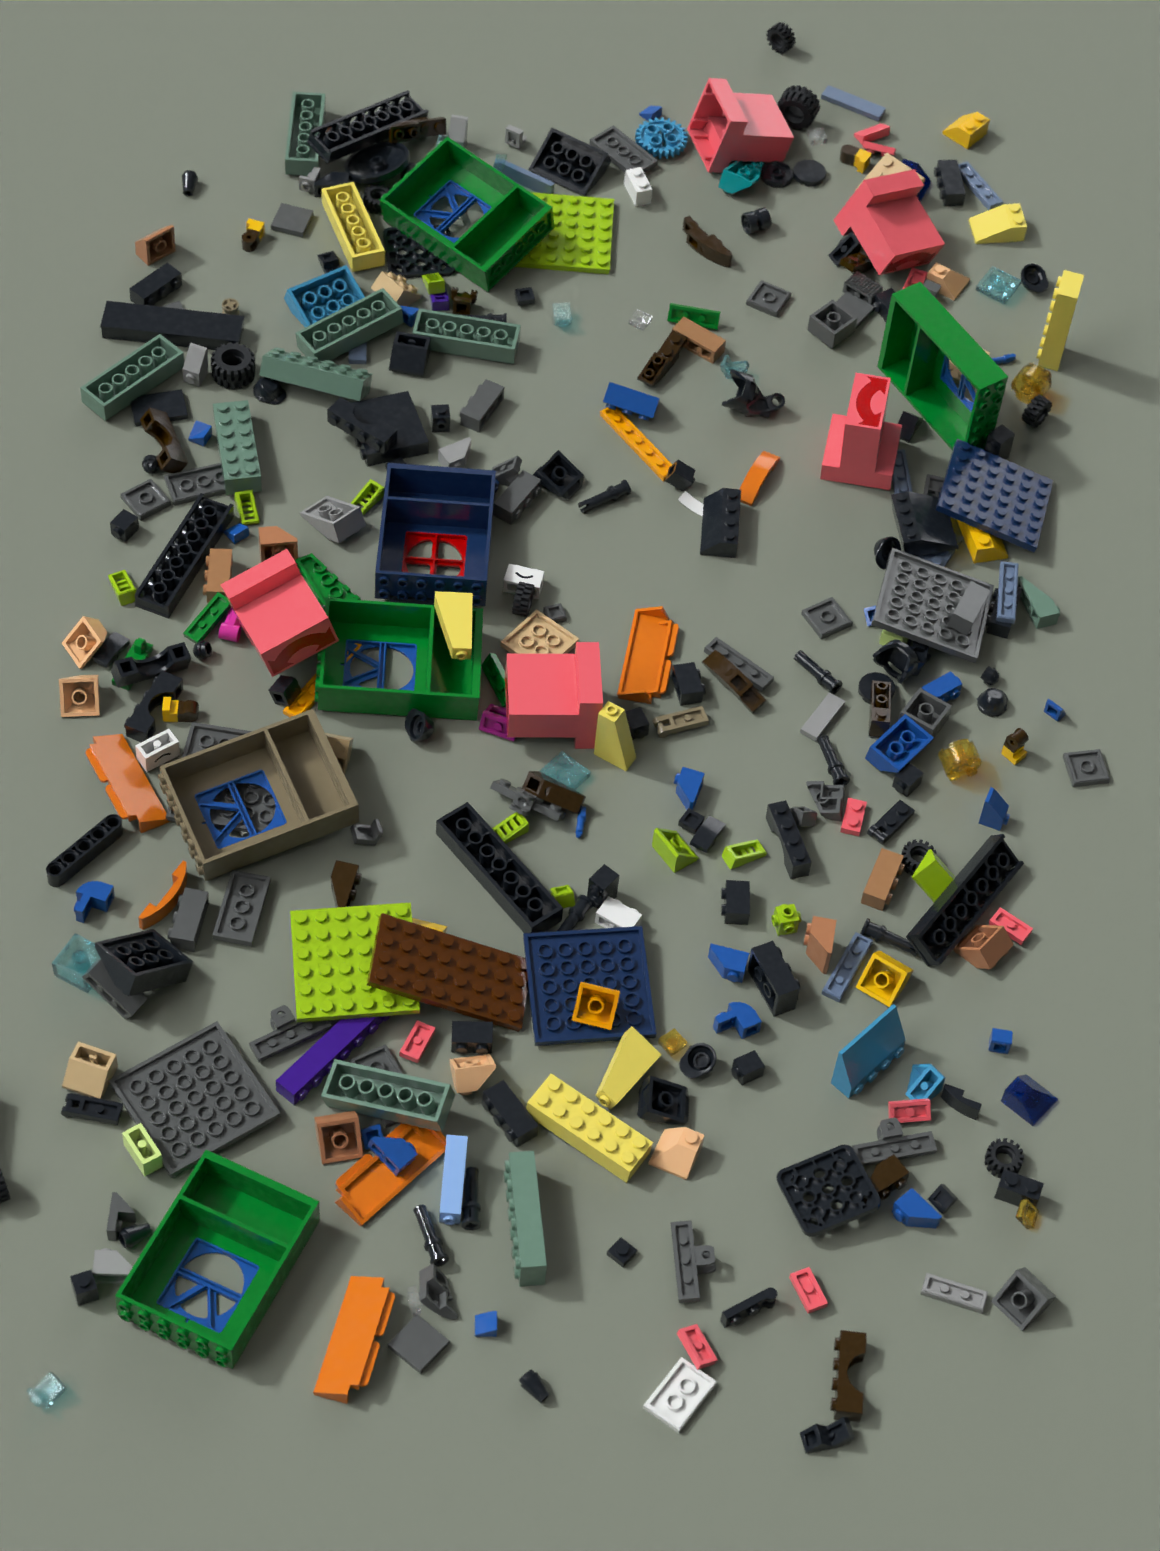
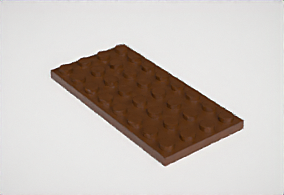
[367,913,528,1032]

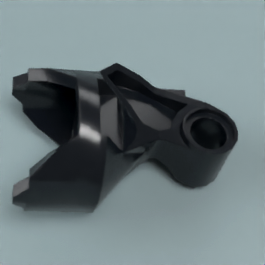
[721,369,785,418]
[873,639,932,683]

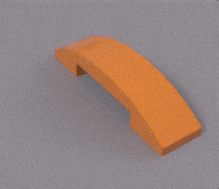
[740,451,780,506]
[138,860,187,930]

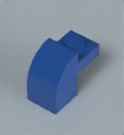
[74,881,115,923]
[713,1002,762,1039]

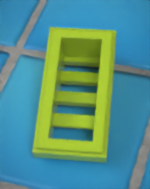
[422,273,445,295]
[350,479,385,515]
[234,490,260,525]
[108,570,136,606]
[492,812,529,844]
[722,839,767,869]

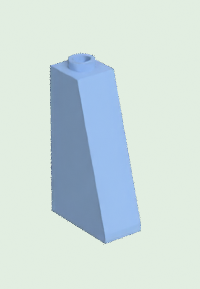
[439,1135,468,1225]

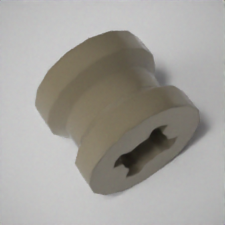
[222,298,239,315]

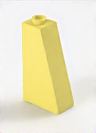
[434,591,473,660]
[594,701,636,771]
[595,1027,662,1110]

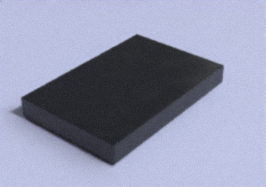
[131,389,188,427]

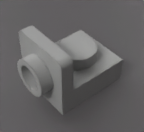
[505,125,527,149]
[299,166,321,193]

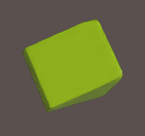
[550,885,575,908]

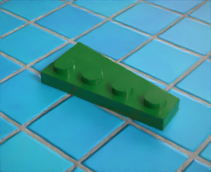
[295,553,361,606]

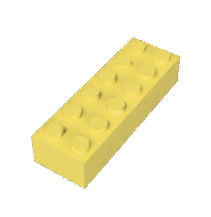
[322,182,385,272]
[1036,270,1084,371]
[526,1073,653,1183]

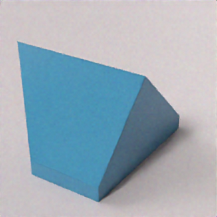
[905,1064,946,1100]

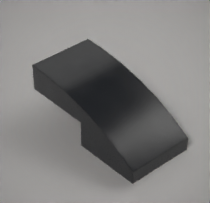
[317,251,341,273]
[91,632,130,668]
[689,816,726,853]
[941,1084,982,1120]

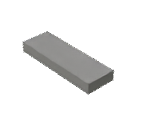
[800,692,845,741]
[921,1273,988,1314]

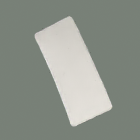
[678,491,703,516]

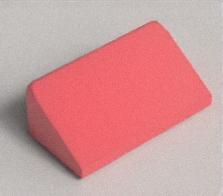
[853,123,890,145]

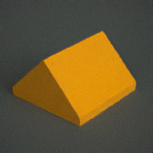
[572,982,620,1030]

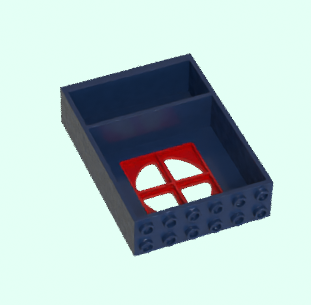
[375,463,496,606]

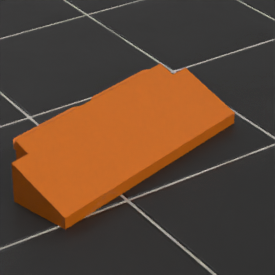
[617,606,679,704]
[86,734,170,833]
[334,1123,446,1226]
[313,1276,395,1404]

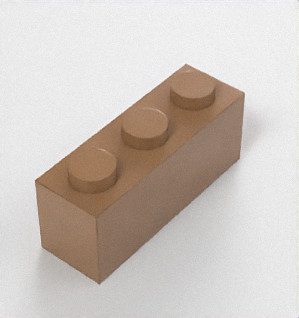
[672,317,726,364]
[203,548,233,603]
[861,848,905,911]

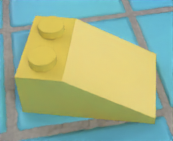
[969,203,1027,244]

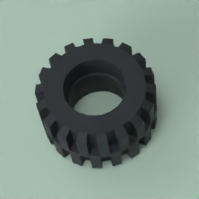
[777,85,820,130]
[211,343,255,389]

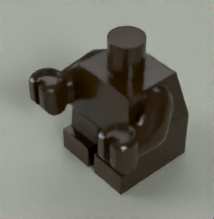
[451,287,478,315]

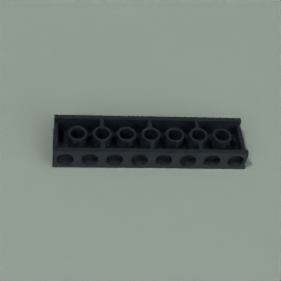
[307,90,429,164]
[100,301,244,351]
[135,493,235,619]
[906,834,1024,966]

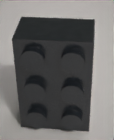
[747,941,801,1017]

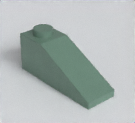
[1017,576,1060,629]

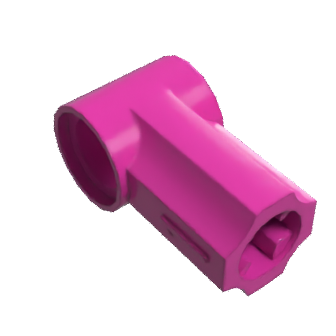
[218,608,241,642]

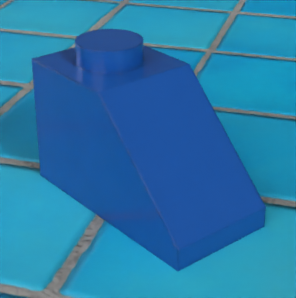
[674,767,705,810]
[979,787,1010,831]
[708,943,749,983]
[367,1137,417,1176]
[892,1188,942,1228]

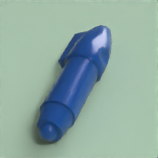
[992,354,1016,364]
[576,806,586,838]

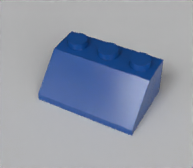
[603,382,660,421]
[865,714,934,773]

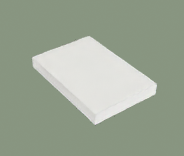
[643,1357,717,1433]

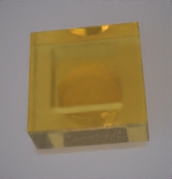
[658,1028,687,1057]
[1015,1199,1039,1229]

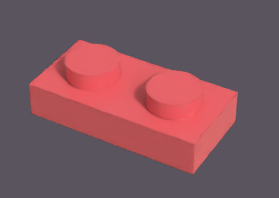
[862,141,896,156]
[902,267,928,289]
[840,798,867,836]
[989,907,1033,945]
[399,1020,436,1064]
[888,1098,931,1123]
[789,1267,828,1314]
[677,1324,718,1370]

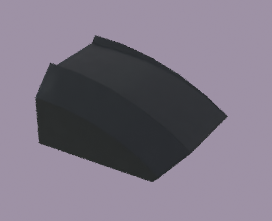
[533,450,584,499]
[637,1075,689,1124]

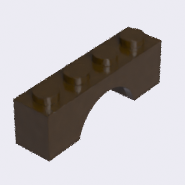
[140,407,188,473]
[830,1330,867,1422]

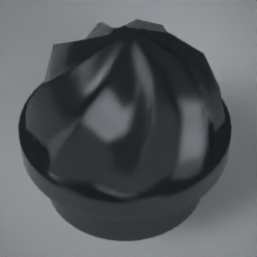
[142,455,160,473]
[193,640,212,659]
[980,666,999,685]

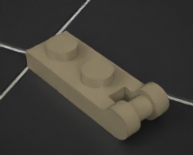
[652,706,709,738]

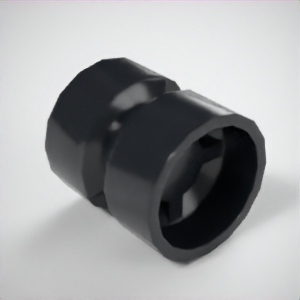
[741,207,772,234]

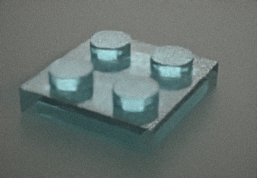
[976,266,1021,304]
[540,751,591,790]

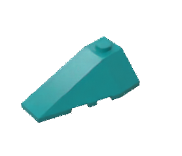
[718,161,763,194]

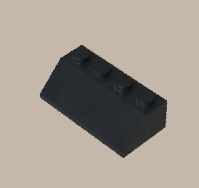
[700,488,741,558]

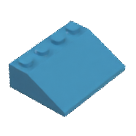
[284,265,365,328]
[831,1004,906,1099]

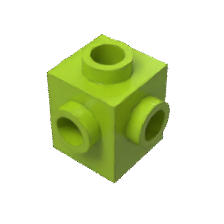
[771,904,801,936]

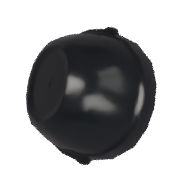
[1021,263,1048,293]
[253,377,286,405]
[874,536,901,569]
[977,688,1008,717]
[405,708,435,742]
[679,1043,717,1078]

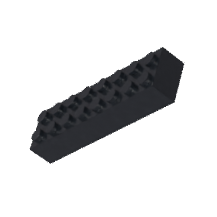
[436,802,563,933]

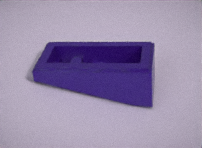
[430,285,449,311]

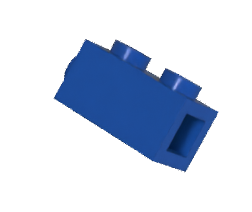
[922,671,962,702]

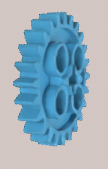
[635,117,688,159]

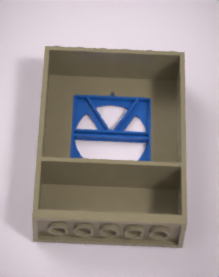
[158,709,359,881]

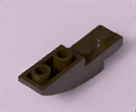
[389,117,446,143]
[683,215,732,268]
[839,247,874,274]
[637,330,688,387]
[702,650,766,714]

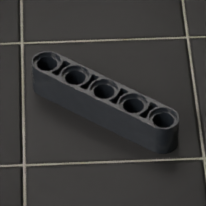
[46,814,123,887]

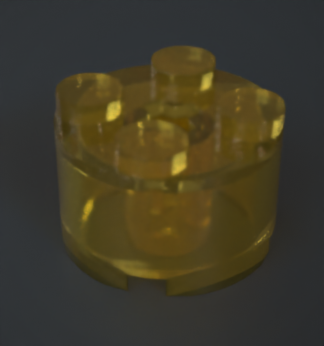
[1011,363,1052,404]
[938,739,982,781]

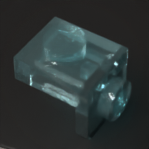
[552,303,573,327]
[720,355,750,379]
[27,1372,67,1408]

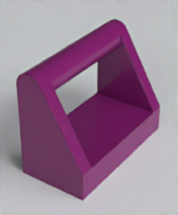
[479,703,517,741]

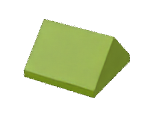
[652,828,699,873]
[912,849,955,902]

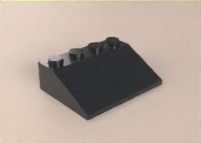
[528,128,612,197]
[891,491,959,556]
[94,929,193,996]

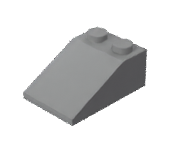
[300,496,366,543]

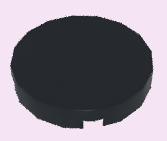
[793,159,826,186]
[761,161,794,188]
[858,672,895,704]

